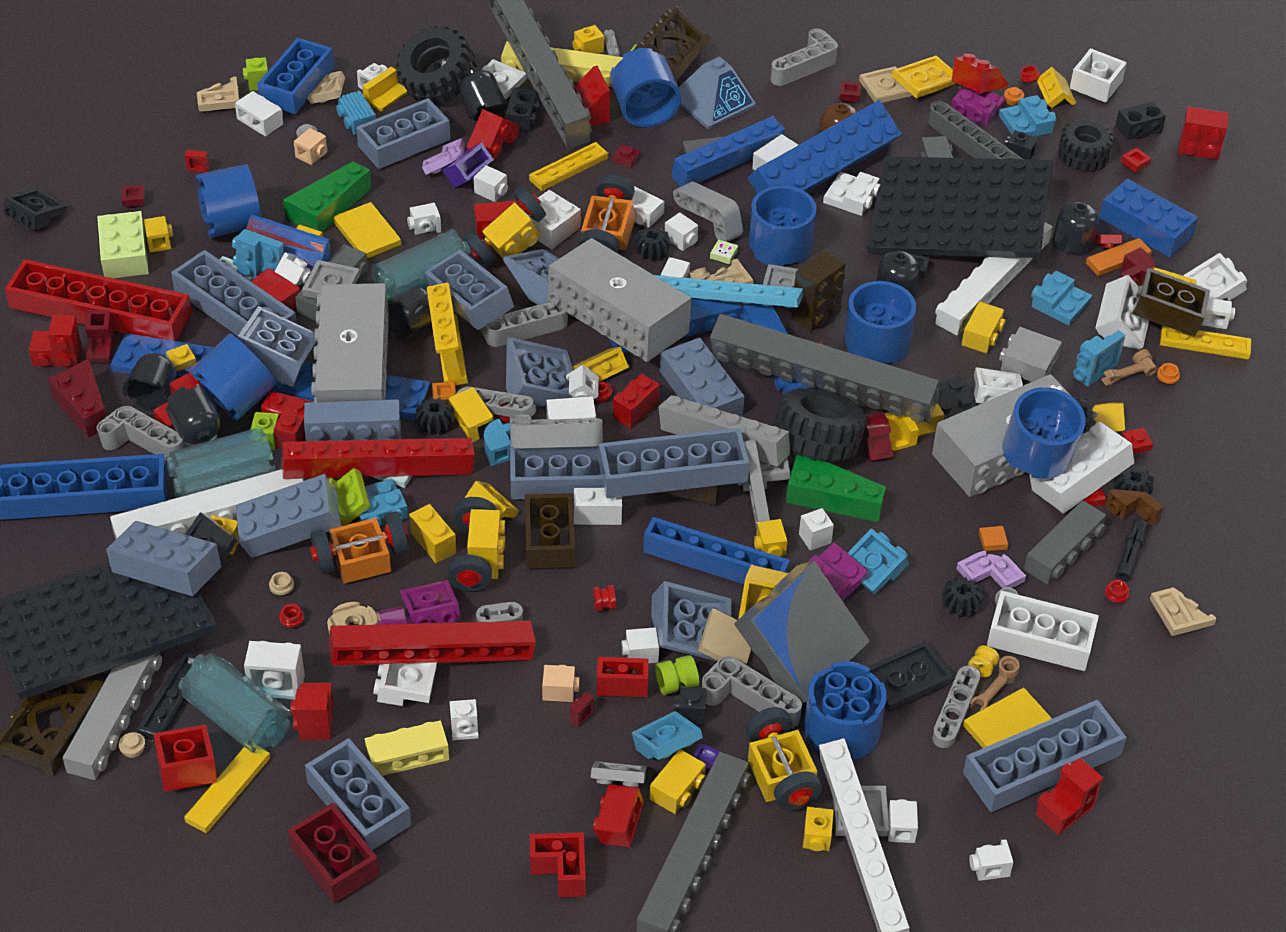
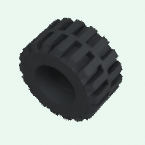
[1058,119,1113,171]

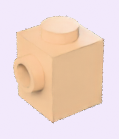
[294,128,327,165]
[542,665,580,702]

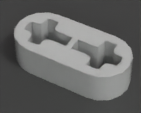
[476,602,523,622]

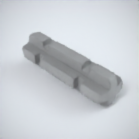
[604,30,620,57]

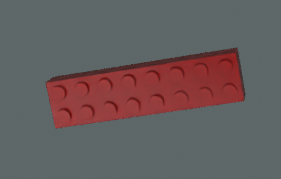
[5,259,192,341]

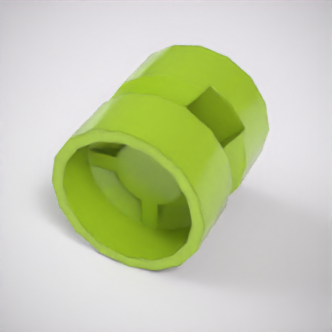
[655,655,699,695]

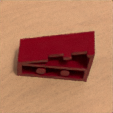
[48,359,106,438]

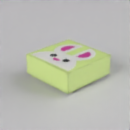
[710,240,738,264]

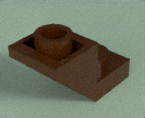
[1105,489,1164,526]

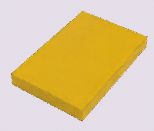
[891,56,958,98]
[333,202,401,259]
[963,688,1052,748]

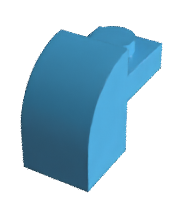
[484,419,511,466]

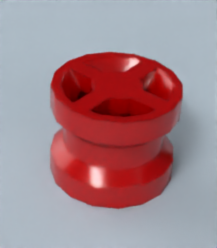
[593,585,616,612]

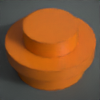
[1004,87,1024,105]
[1157,363,1180,384]

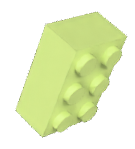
[97,211,149,278]

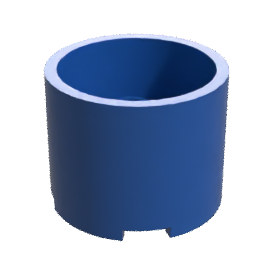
[610,48,681,127]
[195,164,261,238]
[749,186,816,267]
[844,281,916,365]
[188,333,278,422]
[1002,387,1086,479]
[804,661,887,760]

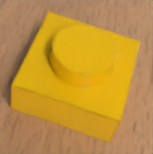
[166,344,197,372]

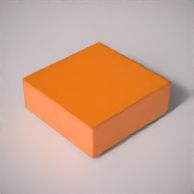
[432,382,456,401]
[979,526,1008,551]

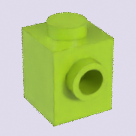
[243,57,268,91]
[250,412,279,450]

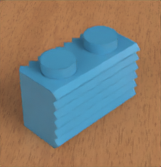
[336,90,376,135]

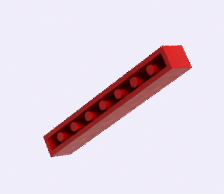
[281,438,475,479]
[329,621,536,665]

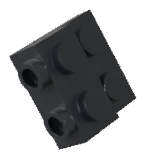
[3,188,67,230]
[185,512,238,582]

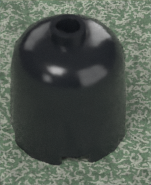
[459,69,508,121]
[1053,201,1099,256]
[876,250,920,300]
[387,286,432,340]
[122,353,178,412]
[165,384,221,444]

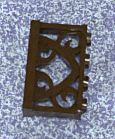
[633,6,711,82]
[0,678,104,776]

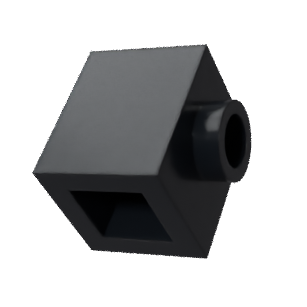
[1004,130,1038,159]
[674,687,706,727]

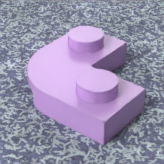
[422,138,465,174]
[957,551,1026,588]

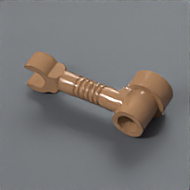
[1101,349,1158,386]
[970,656,1019,711]

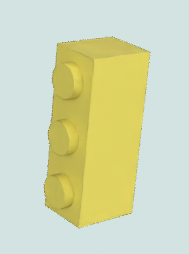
[365,721,449,776]

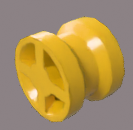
[968,645,1000,677]

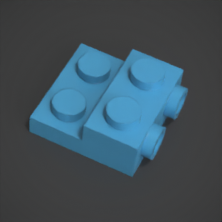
[999,95,1056,137]
[232,229,284,278]
[1031,271,1092,326]
[1073,330,1125,387]
[356,479,408,526]
[847,529,909,595]
[631,711,703,760]

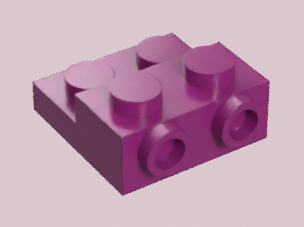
[951,88,1005,126]
[808,543,869,601]
[400,580,461,624]

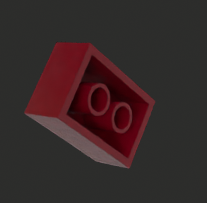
[287,803,380,903]

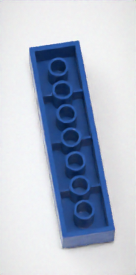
[747,100,902,194]
[0,454,168,520]

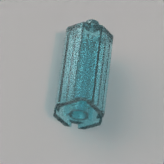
[371,229,471,297]
[166,427,276,498]
[178,653,291,754]

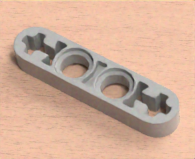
[456,387,536,417]
[744,440,770,529]
[932,666,980,748]

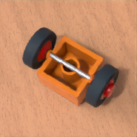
[579,174,636,253]
[310,512,409,584]

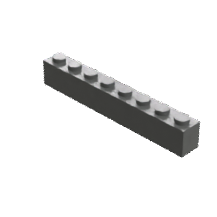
[637,751,751,932]

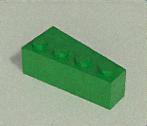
[283,162,371,232]
[786,454,886,523]

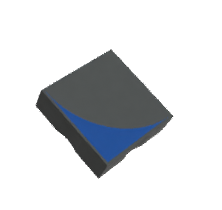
[734,561,869,703]

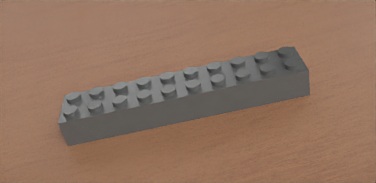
[489,0,592,150]
[710,314,939,423]

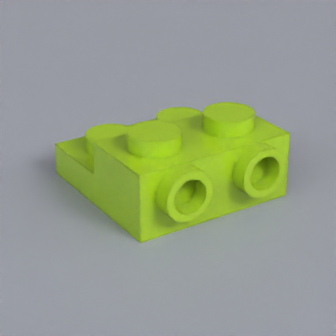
[329,468,370,526]

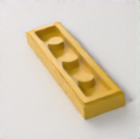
[529,142,608,191]
[1160,326,1251,360]
[184,742,270,834]

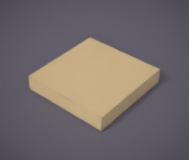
[859,66,912,103]
[698,608,751,665]

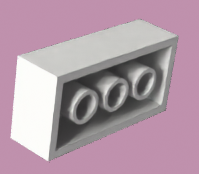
[1029,421,1134,514]
[987,591,1099,671]

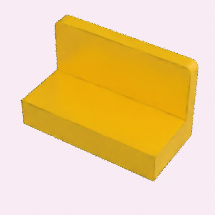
[362,67,408,112]
[1037,67,1076,108]
[573,347,629,382]
[449,387,493,442]
[1092,402,1125,432]
[884,412,919,451]
[465,481,519,520]

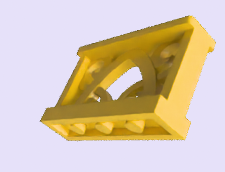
[427,283,468,386]

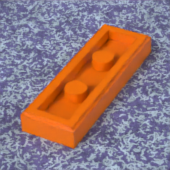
[1086,238,1152,276]

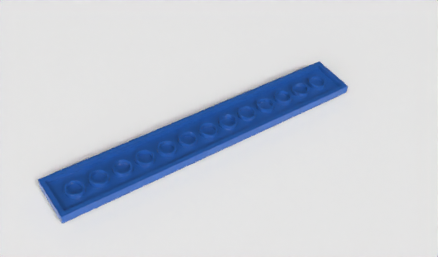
[110,333,430,420]

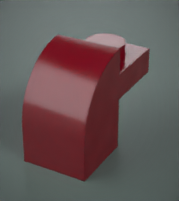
[1119,247,1155,286]
[85,310,115,363]
[862,412,893,461]

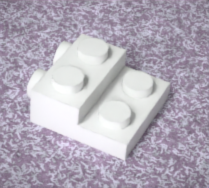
[482,59,527,100]
[823,172,881,216]
[1183,253,1247,301]
[974,367,1023,404]
[373,662,437,706]

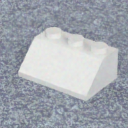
[1095,275,1149,349]

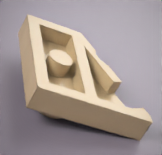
[307,71,345,104]
[197,77,239,111]
[705,259,753,284]
[1150,587,1216,636]

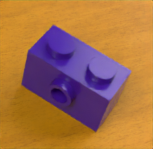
[442,142,494,187]

